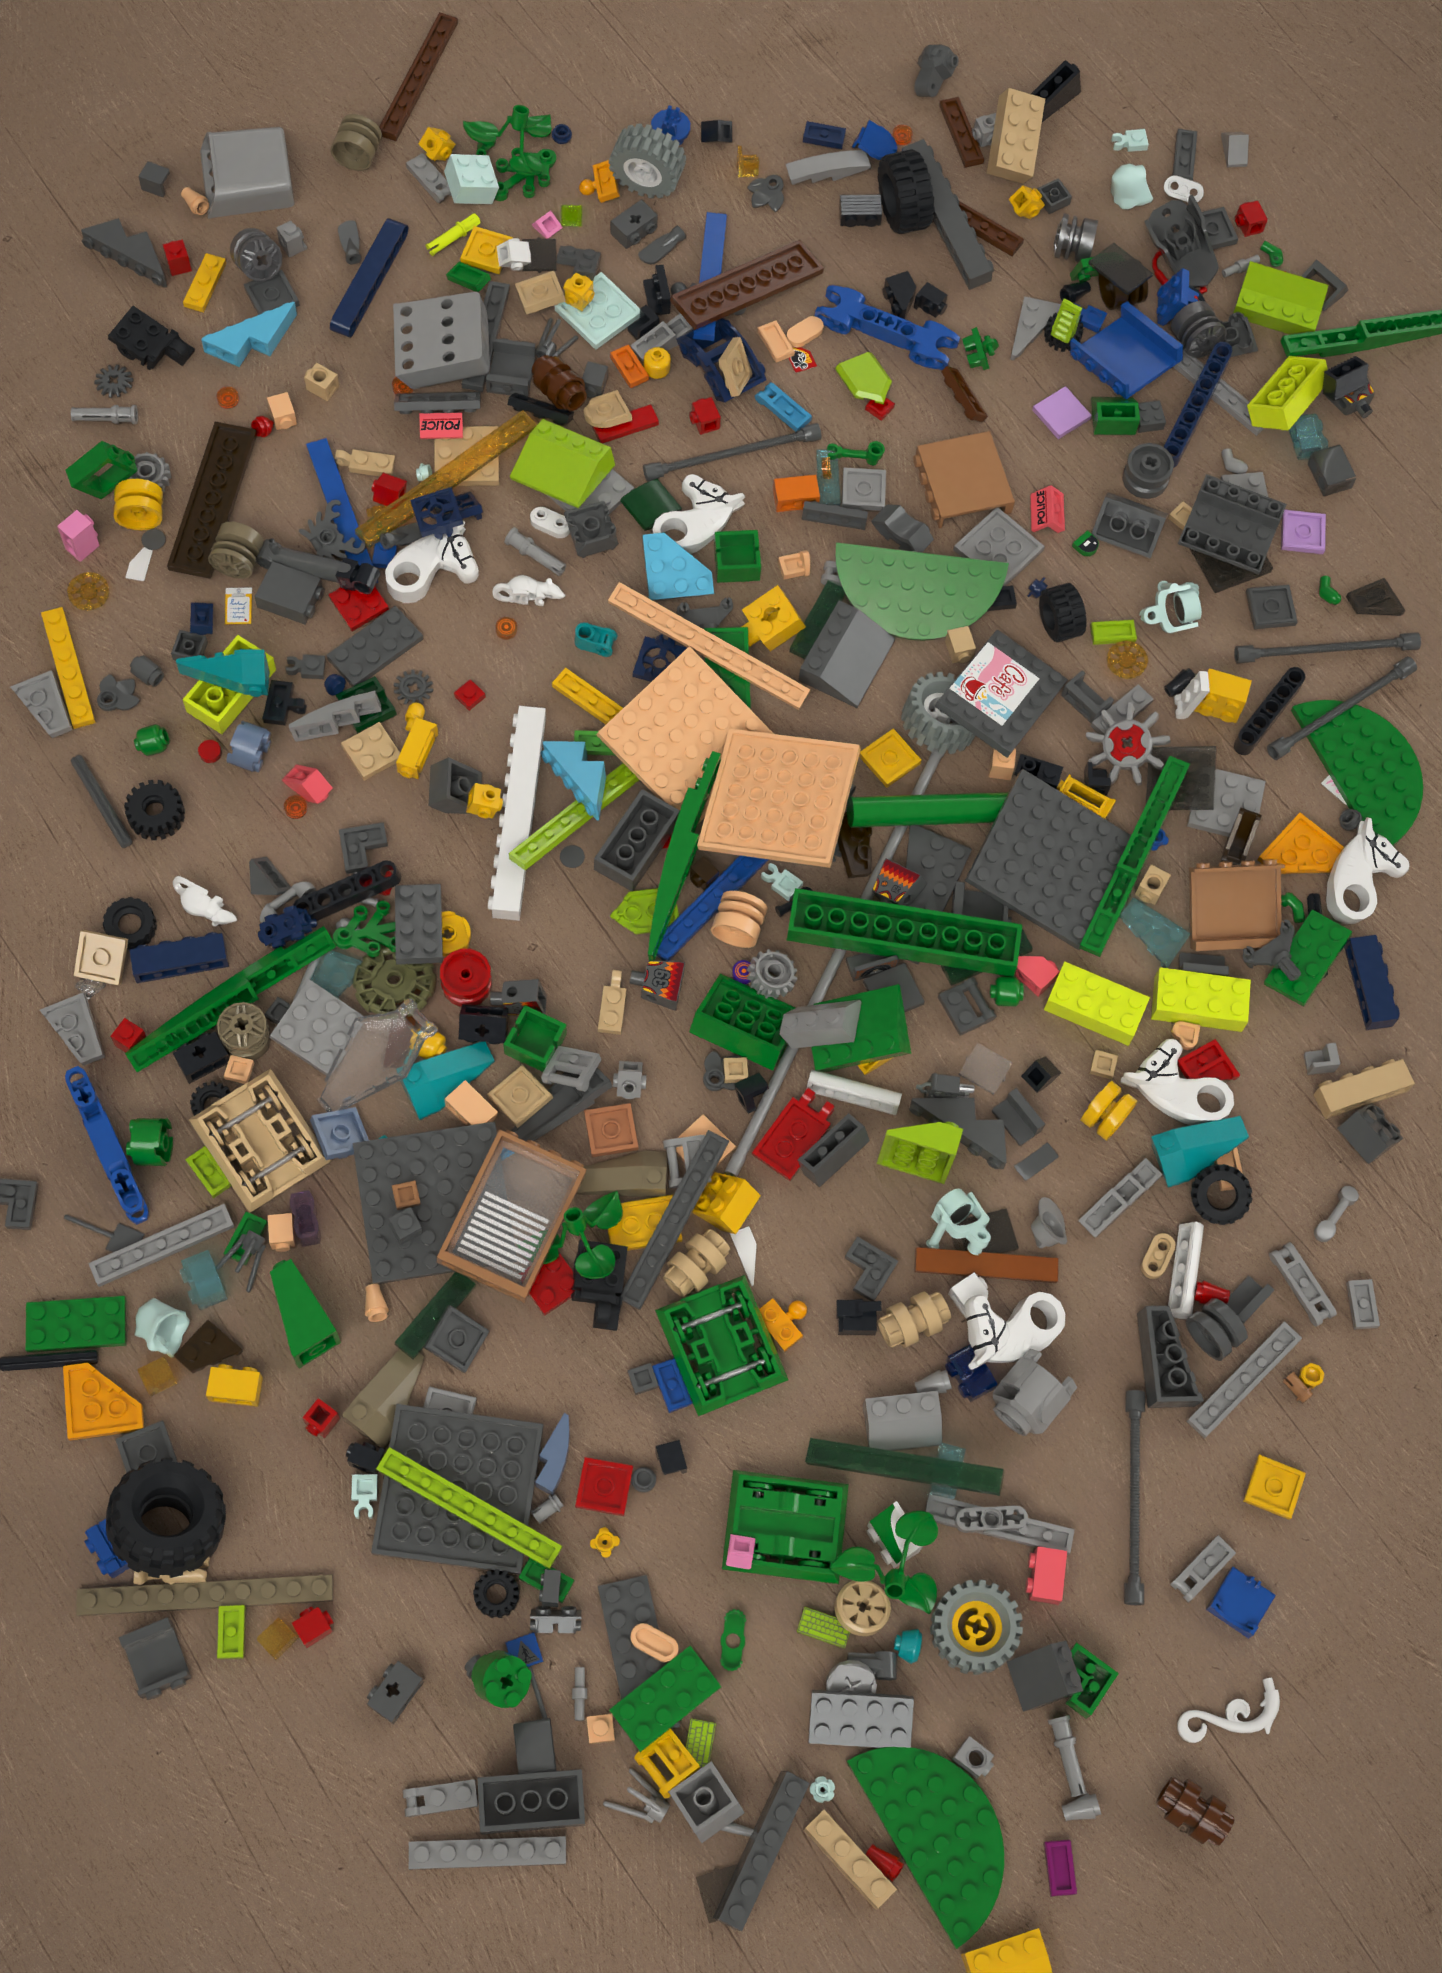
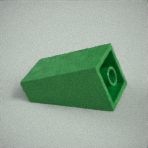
[270,1259,341,1369]

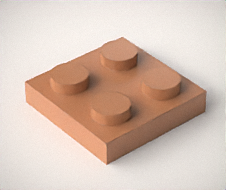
[584,1103,638,1157]

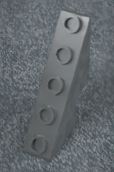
[81,218,167,288]
[909,1098,1007,1170]

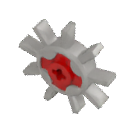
[1086,702,1171,786]

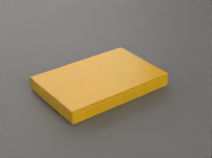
[607,1194,682,1251]

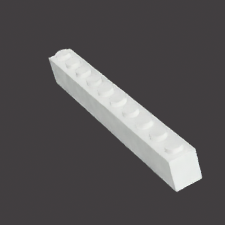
[488,706,546,921]

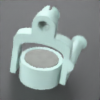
[1139,581,1202,633]
[926,1188,991,1255]

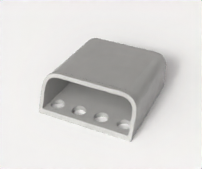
[200,127,294,219]
[393,292,490,389]

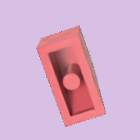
[282,764,333,804]
[1014,956,1060,997]

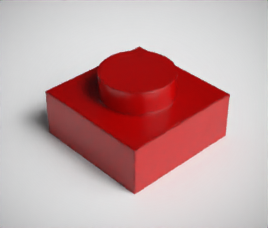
[454,679,485,711]

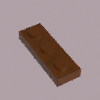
[941,366,988,422]

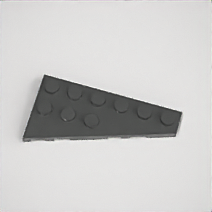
[906,825,972,965]

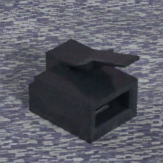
[836,1299,882,1335]

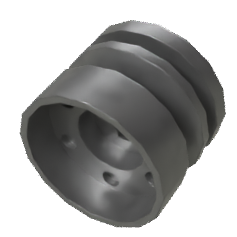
[1054,214,1098,262]
[230,228,282,281]
[1171,301,1227,358]

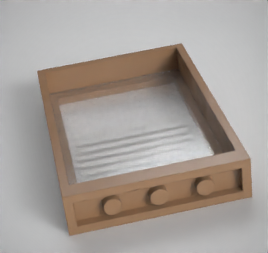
[437,1130,587,1303]

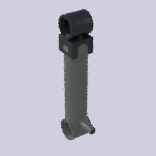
[256,538,380,594]

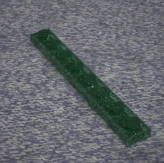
[805,1438,1005,1496]

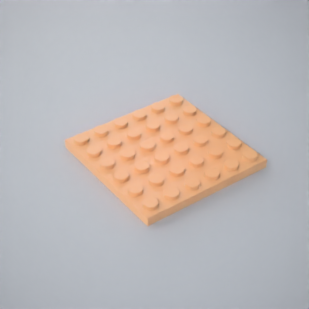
[596,646,774,824]
[697,728,861,868]

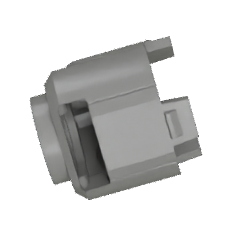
[993,1349,1077,1436]

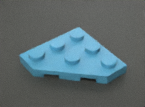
[642,533,714,600]

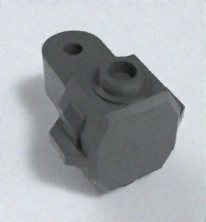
[914,44,959,97]

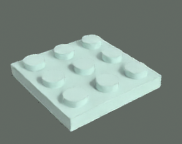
[555,272,640,350]

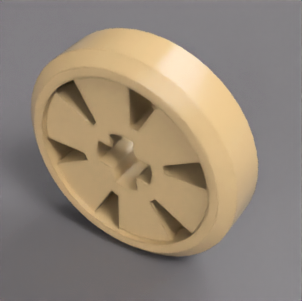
[834,1580,891,1636]

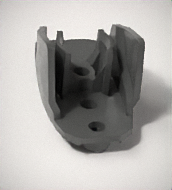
[1144,195,1219,287]

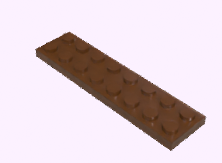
[670,240,824,330]

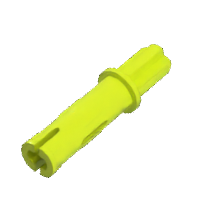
[425,213,481,256]

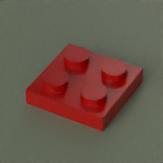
[328,586,389,632]
[518,1253,575,1316]
[575,1457,633,1516]

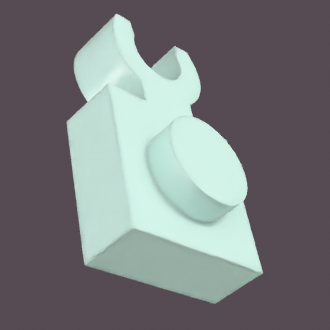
[1111,129,1149,152]
[761,863,803,901]
[351,1474,378,1519]

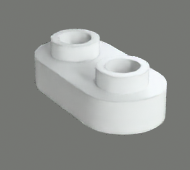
[1164,175,1204,202]
[530,507,570,538]

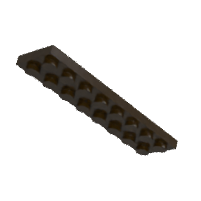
[167,421,257,579]

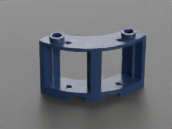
[676,318,767,402]

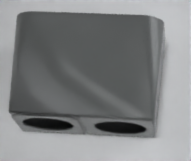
[1308,445,1356,496]
[513,1718,556,1774]

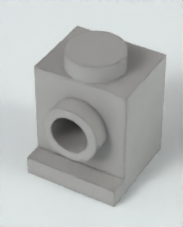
[276,221,307,258]

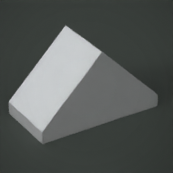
[1221,132,1249,167]

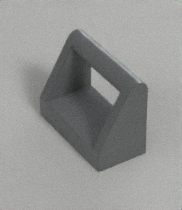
[1301,259,1348,311]

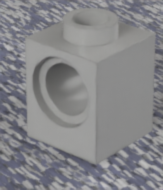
[951,1736,994,1779]

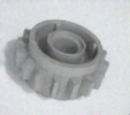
[127,452,171,492]
[747,949,797,999]

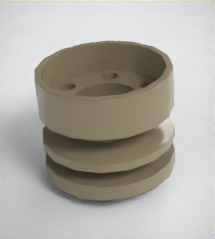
[330,114,382,171]
[208,522,264,579]
[217,1002,271,1061]

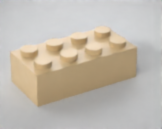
[987,88,1045,184]

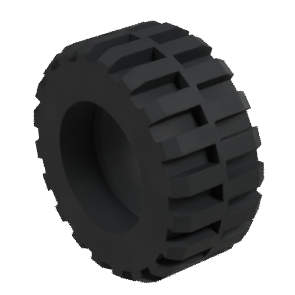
[878,149,935,234]

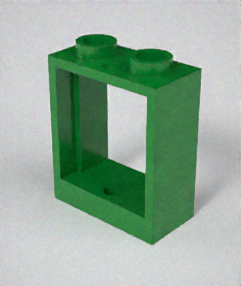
[65,441,138,499]

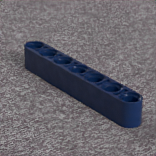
[330,218,409,338]
[1164,342,1232,468]

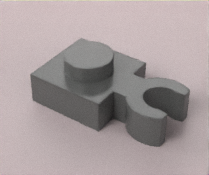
[286,655,326,679]

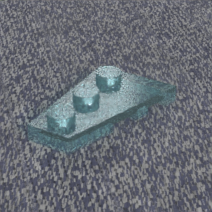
[1120,897,1191,968]
[311,950,363,999]

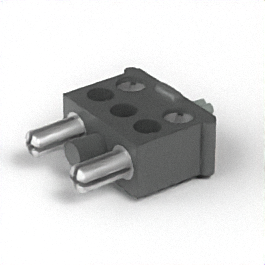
[916,1073,975,1098]

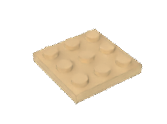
[434,426,499,486]

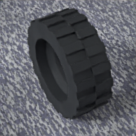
[103,897,157,950]

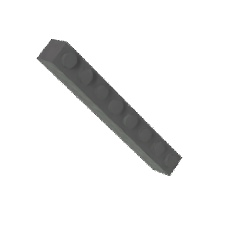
[902,139,994,290]

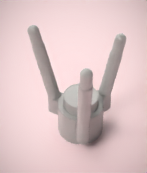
[603,1768,670,1823]

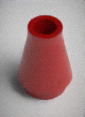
[1194,1280,1230,1304]
[865,1844,904,1882]

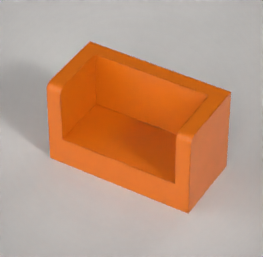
[773,475,820,512]

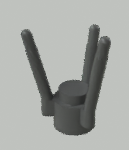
[535,318,578,358]
[216,1230,266,1293]

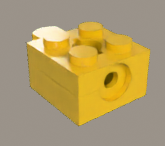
[741,585,806,652]

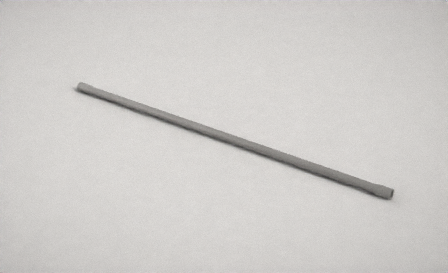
[724,748,946,1177]

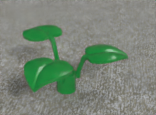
[463,105,552,176]
[517,1191,623,1279]
[830,1511,938,1614]

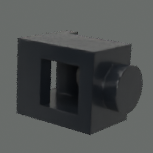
[913,282,948,318]
[346,1442,386,1474]

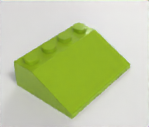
[1233,261,1329,335]
[510,419,615,508]
[876,1122,963,1184]

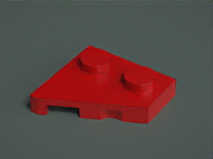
[1177,1039,1240,1080]

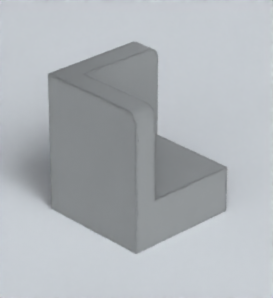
[1303,1043,1340,1075]

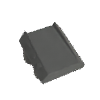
[1219,312,1258,357]
[564,501,619,558]

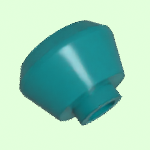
[893,1629,922,1664]

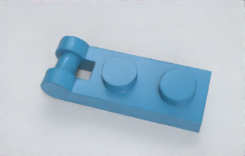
[755,382,812,432]

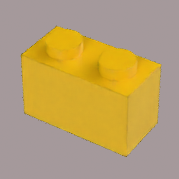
[206,1364,263,1407]

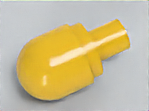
[405,702,425,732]

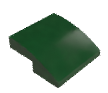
[620,479,682,531]
[336,676,397,734]

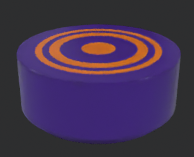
[732,960,751,984]

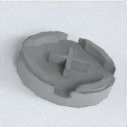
[826,1660,877,1694]

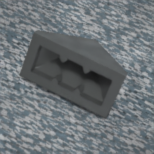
[249,857,291,895]

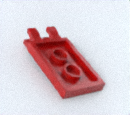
[752,1088,835,1181]

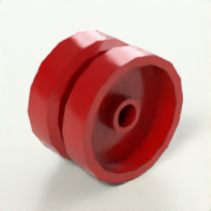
[440,949,492,1007]

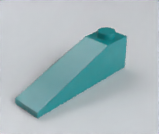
[176,649,270,697]
[398,1041,495,1120]
[1151,1116,1249,1188]

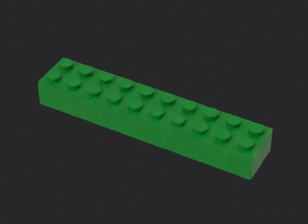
[786,888,1022,977]

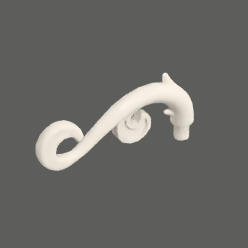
[1177,1677,1280,1743]

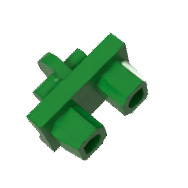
[962,327,999,370]

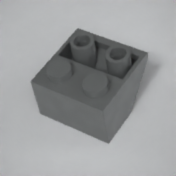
[1337,1103,1403,1164]

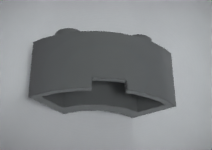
[871,505,934,553]

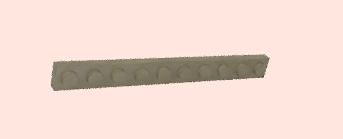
[76,1574,333,1616]

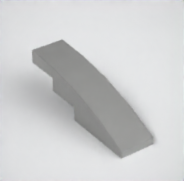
[786,150,871,185]
[630,314,693,362]
[289,691,381,742]
[1078,1158,1163,1238]

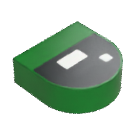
[1072,530,1099,556]

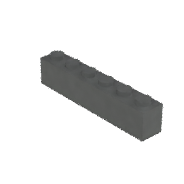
[713,1771,810,1931]

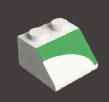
[867,1501,923,1568]

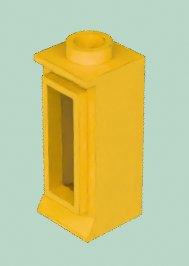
[396,717,438,779]
[1057,774,1116,820]

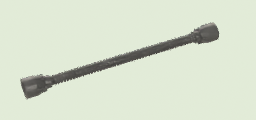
[643,423,822,482]
[1234,632,1421,663]
[1267,656,1417,760]
[1124,1390,1145,1606]

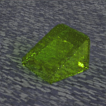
[561,205,582,227]

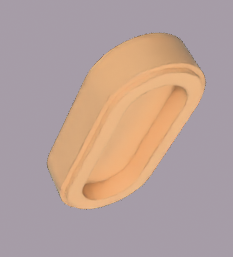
[787,316,824,348]
[630,1623,678,1663]

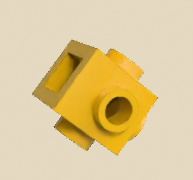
[418,127,456,161]
[1009,185,1045,219]
[563,273,595,311]
[466,783,503,818]

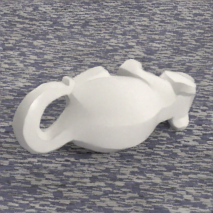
[492,575,565,606]
[173,876,237,926]

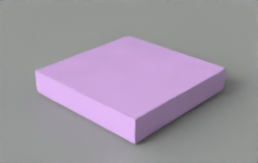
[1032,386,1092,439]
[1281,510,1326,554]

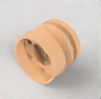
[711,891,768,948]

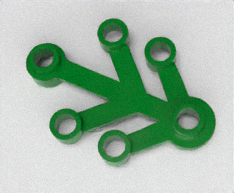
[495,148,556,201]
[333,901,396,957]

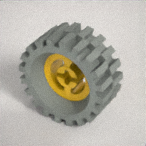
[930,1580,1023,1675]

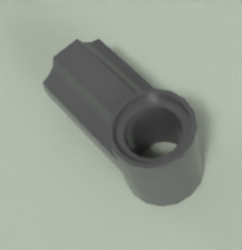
[847,1651,897,1680]

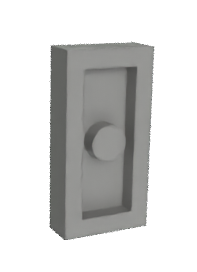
[1346,1279,1380,1330]

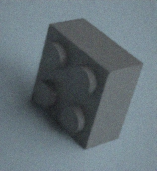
[1037,178,1072,214]
[1137,400,1166,433]
[171,630,208,661]
[539,1569,561,1607]

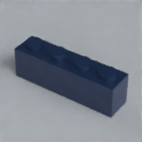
[129,932,229,984]
[1344,935,1400,1030]

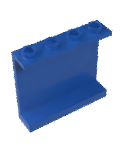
[1070,301,1183,399]

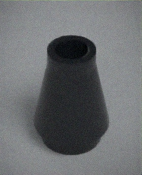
[1060,281,1091,303]
[1164,668,1196,697]

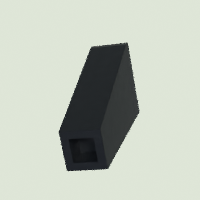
[1031,60,1081,122]

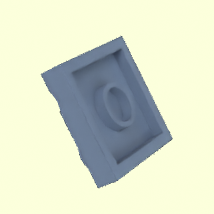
[310,1107,369,1160]

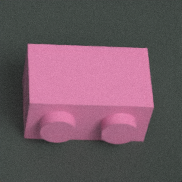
[57,510,100,562]

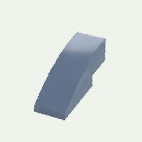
[535,1413,570,1496]

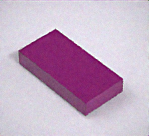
[1044,1840,1077,1897]

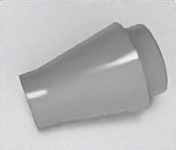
[914,1370,952,1394]
[1062,1793,1101,1821]

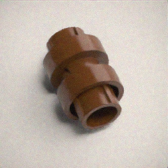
[532,355,587,411]
[1156,1777,1235,1846]

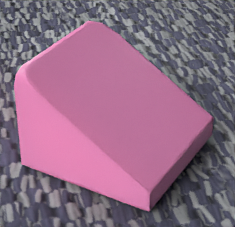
[532,210,563,239]
[726,1534,755,1569]

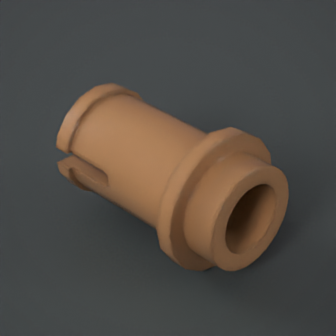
[1282,1372,1313,1403]

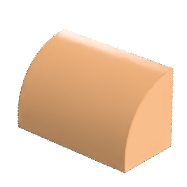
[445,1080,498,1126]

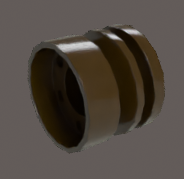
[1098,259,1148,310]

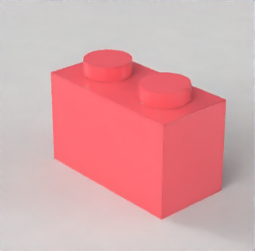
[1025,1546,1067,1605]

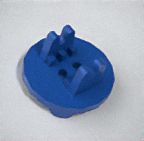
[651,105,691,145]

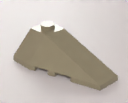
[571,1151,667,1198]
[342,1343,425,1449]

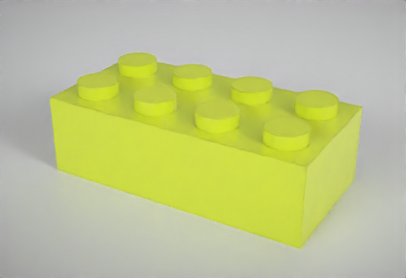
[1247,356,1328,430]
[182,635,276,734]
[1044,961,1150,1046]
[1151,967,1251,1032]

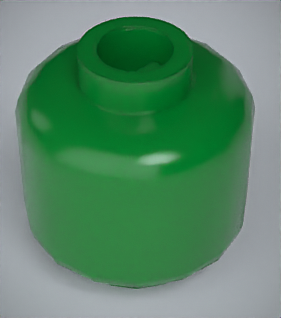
[134,724,170,756]
[990,977,1024,1007]

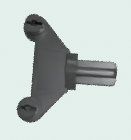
[676,597,733,629]
[1242,920,1301,981]

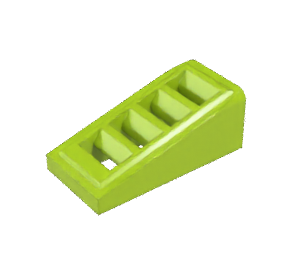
[1051,299,1082,343]

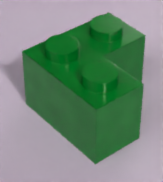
[1065,1642,1119,1719]

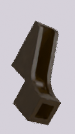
[1218,807,1262,866]

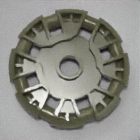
[353,943,436,1020]

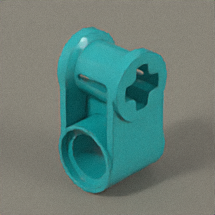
[574,622,618,657]

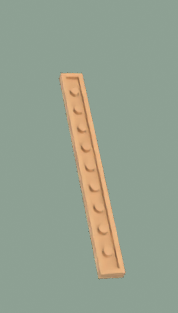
[608,582,810,710]

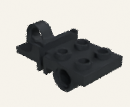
[108,306,195,370]
[571,1239,628,1331]

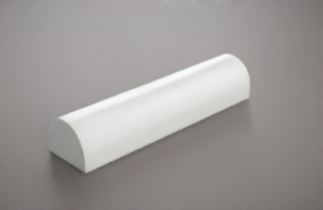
[807,1069,902,1115]
[1168,1221,1204,1319]

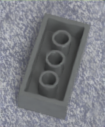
[594,789,680,891]
[478,1769,585,1834]

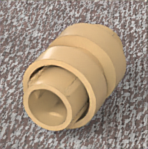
[663,1229,730,1297]
[878,1291,951,1348]

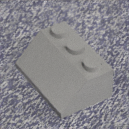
[780,1000,862,1049]
[863,1391,942,1453]

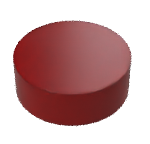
[198,740,222,763]

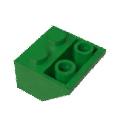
[1091,397,1140,435]

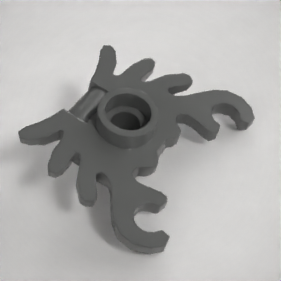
[299,500,366,560]

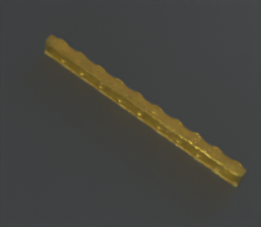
[355,410,537,548]

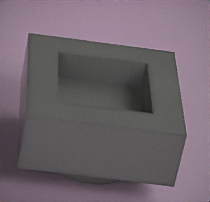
[627,1363,659,1395]

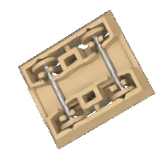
[189,1068,331,1213]

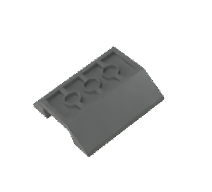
[1178,474,1287,574]

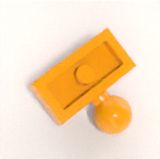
[579,160,620,203]
[759,1298,807,1352]

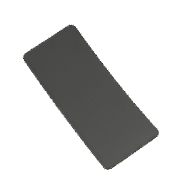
[1014,1143,1059,1180]

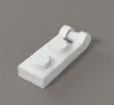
[1174,671,1210,719]

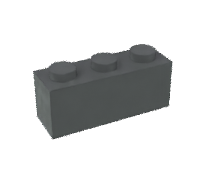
[798,1113,870,1187]

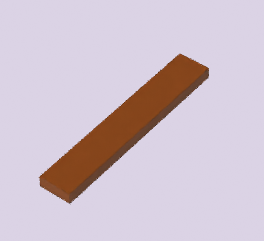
[915,1247,1059,1283]

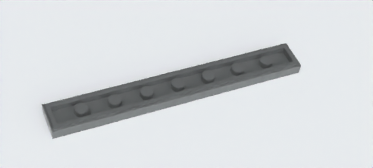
[619,1130,729,1310]

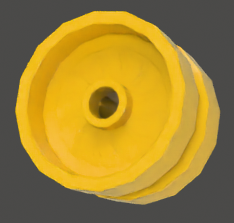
[113,479,163,530]
[1080,1081,1138,1141]

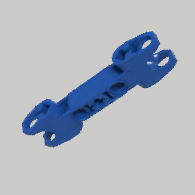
[815,285,960,370]
[65,1066,149,1225]

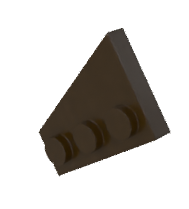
[837,812,872,878]

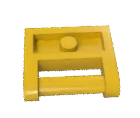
[634,1729,701,1799]

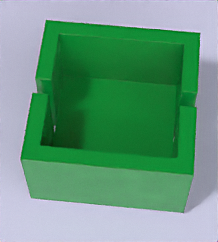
[714,530,761,583]
[503,1005,567,1072]

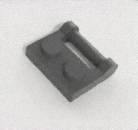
[938,977,997,1036]

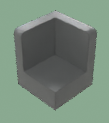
[138,161,170,197]

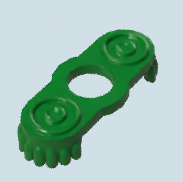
[720,1609,746,1672]

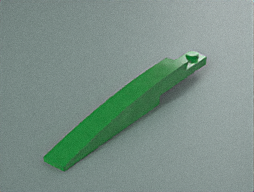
[1280,310,1442,358]
[648,751,721,961]
[1079,756,1190,957]
[125,926,336,1072]

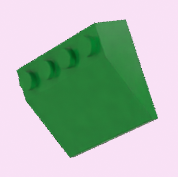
[689,974,795,1071]
[812,984,911,1072]

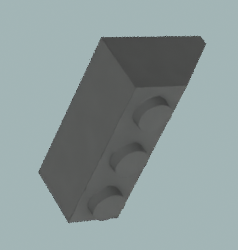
[1091,492,1168,558]

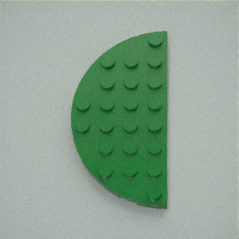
[835,542,1009,641]
[1291,700,1423,846]
[846,1747,1004,1949]

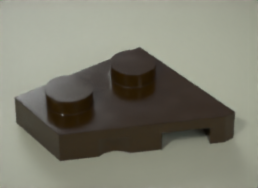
[174,1320,243,1373]

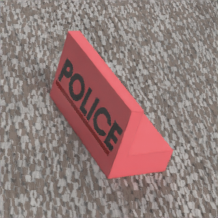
[419,412,463,439]
[1030,485,1065,533]

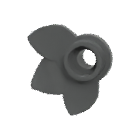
[747,175,784,212]
[97,674,140,711]
[703,1051,740,1091]

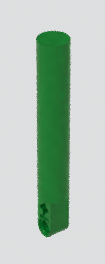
[847,792,1009,828]

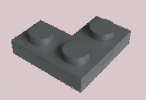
[556,246,601,281]
[339,822,388,874]
[0,1179,38,1230]
[845,1236,898,1301]

